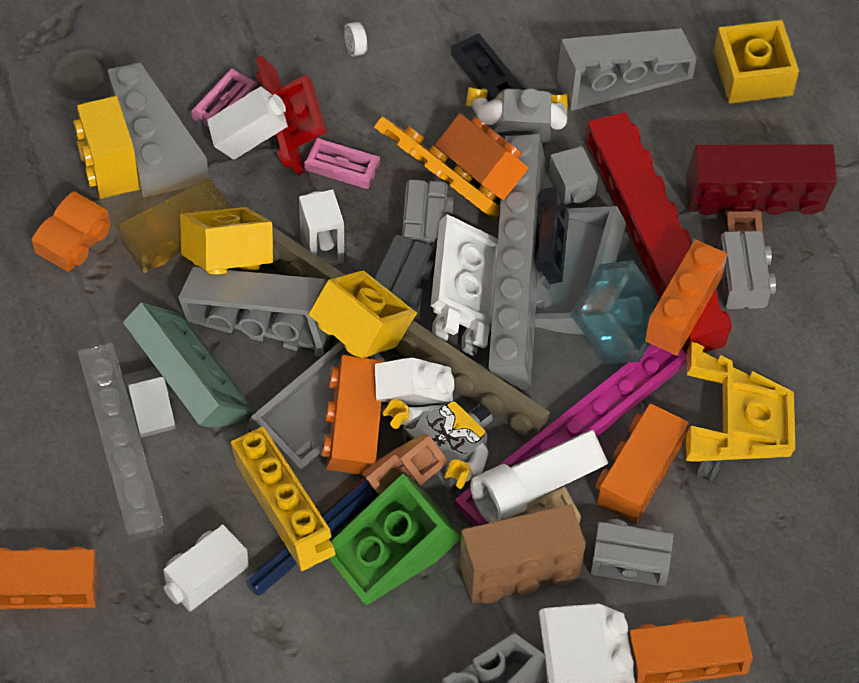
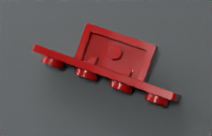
[256,55,327,175]

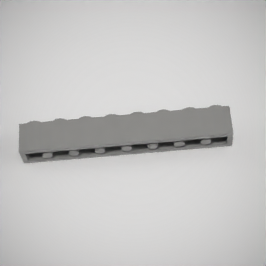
[489,134,545,389]

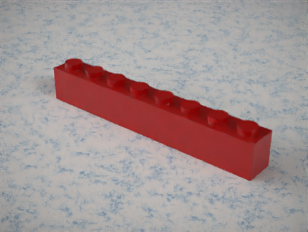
[585,112,732,354]

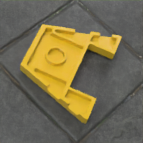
[686,342,796,462]

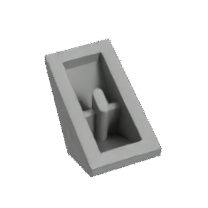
[123,367,176,438]

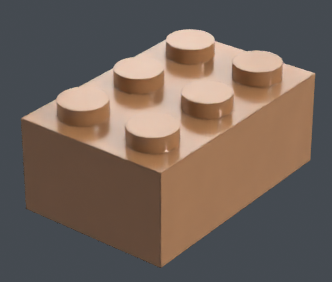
[459,504,586,604]

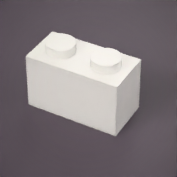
[299,190,344,266]
[375,357,455,407]

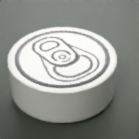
[344,22,367,56]

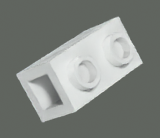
[207,86,288,160]
[163,525,249,612]

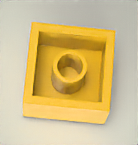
[713,20,799,104]
[73,96,140,199]
[180,207,273,275]
[308,270,417,359]

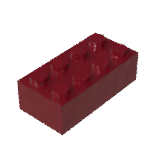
[686,144,837,215]

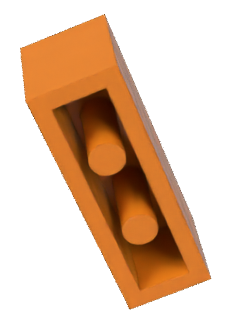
[435,113,529,201]
[645,239,728,356]
[321,355,386,475]
[595,403,689,524]
[0,546,98,609]
[628,614,753,683]

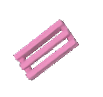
[191,68,258,127]
[305,138,380,189]

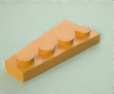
[374,116,500,219]

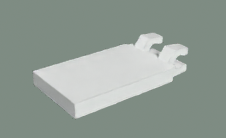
[431,214,498,356]

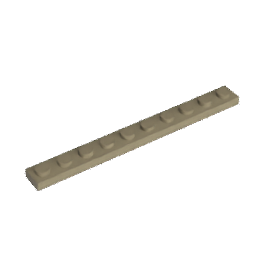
[269,226,550,440]

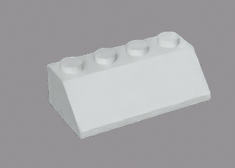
[539,604,635,683]

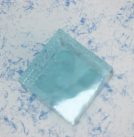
[571,260,660,364]

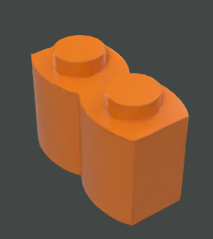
[31,191,110,272]

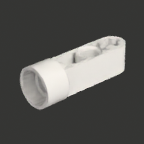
[471,429,608,523]

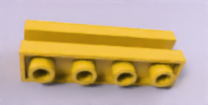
[230,426,336,571]

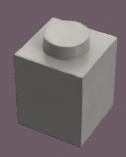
[548,146,598,206]

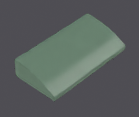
[123,302,257,427]

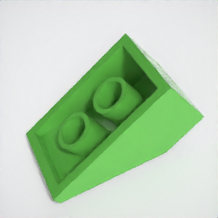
[328,474,461,605]

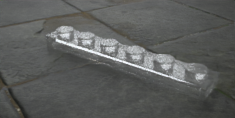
[78,343,165,542]

